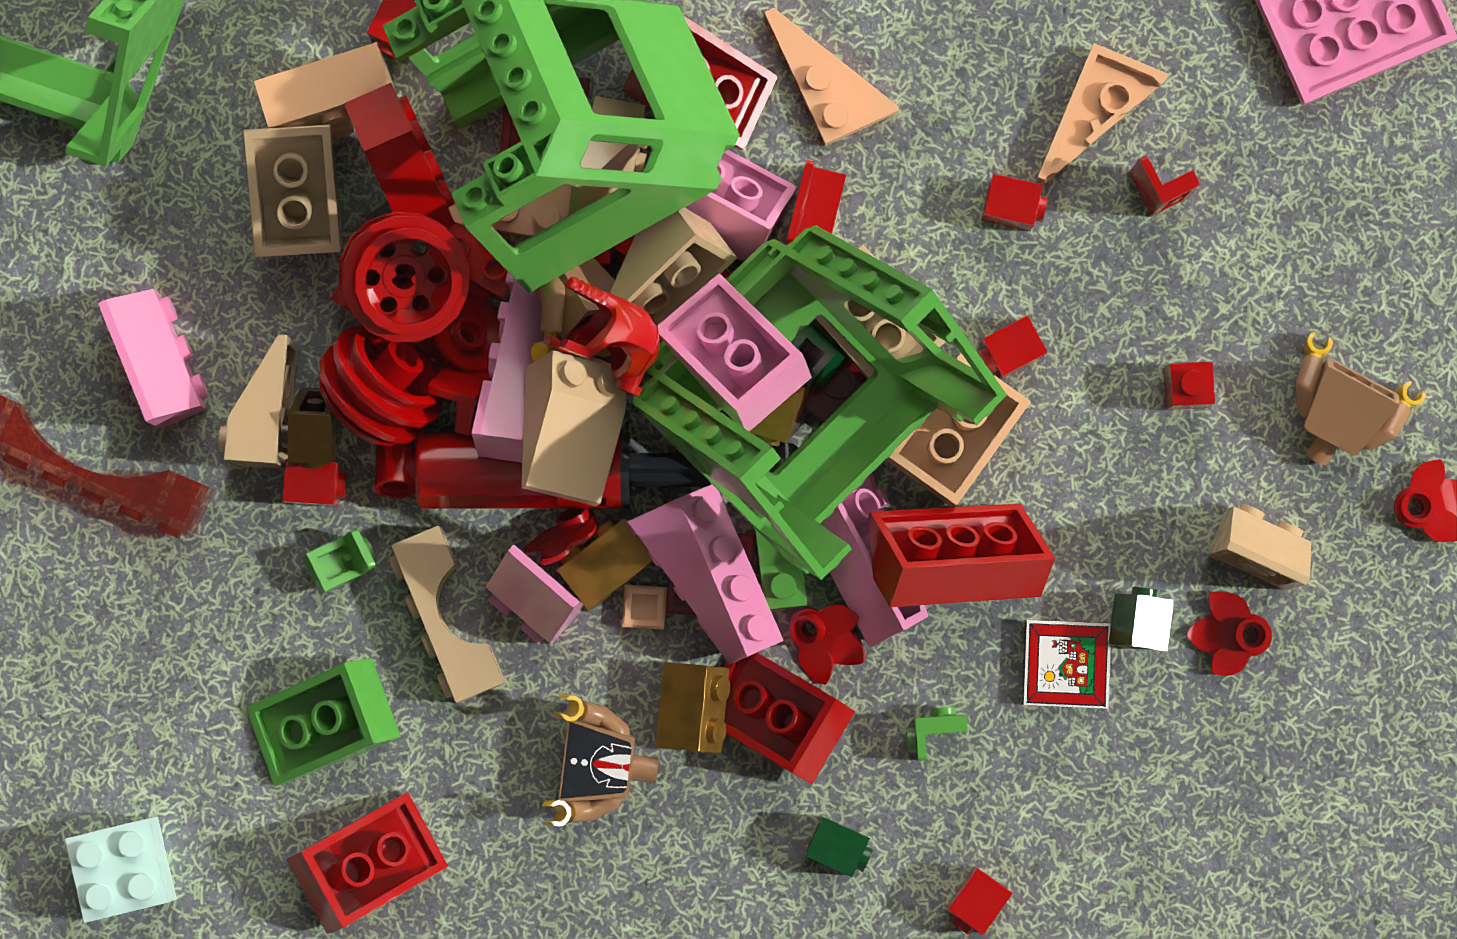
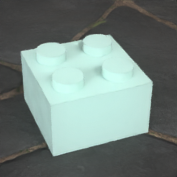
[65,817,177,923]

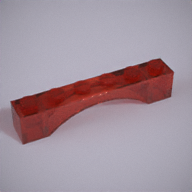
[0,395,214,539]

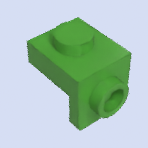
[301,528,375,595]
[906,707,968,761]

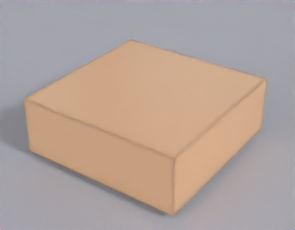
[622,585,667,630]

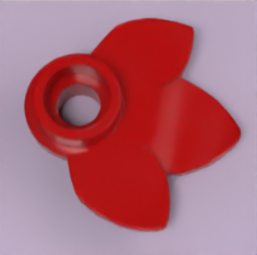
[1393,459,1457,542]
[523,508,597,565]
[1186,591,1272,676]
[789,604,866,685]

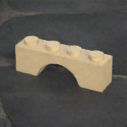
[388,525,506,703]

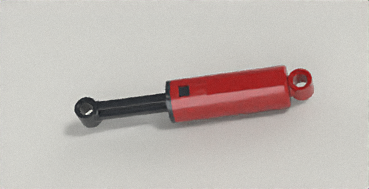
[374,432,799,509]

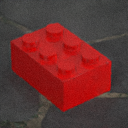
[344,83,456,242]

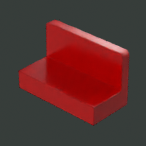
[1129,155,1201,216]
[786,160,846,245]
[427,361,492,436]

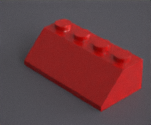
[868,503,1055,607]

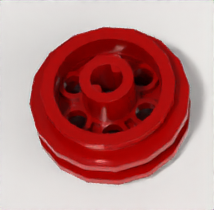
[338,211,470,342]
[319,326,443,446]

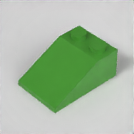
[246,658,401,787]

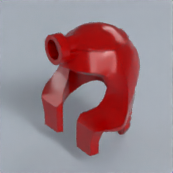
[543,277,659,397]

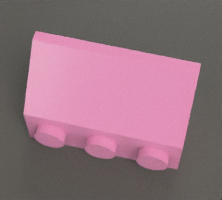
[684,150,797,261]
[98,289,209,429]

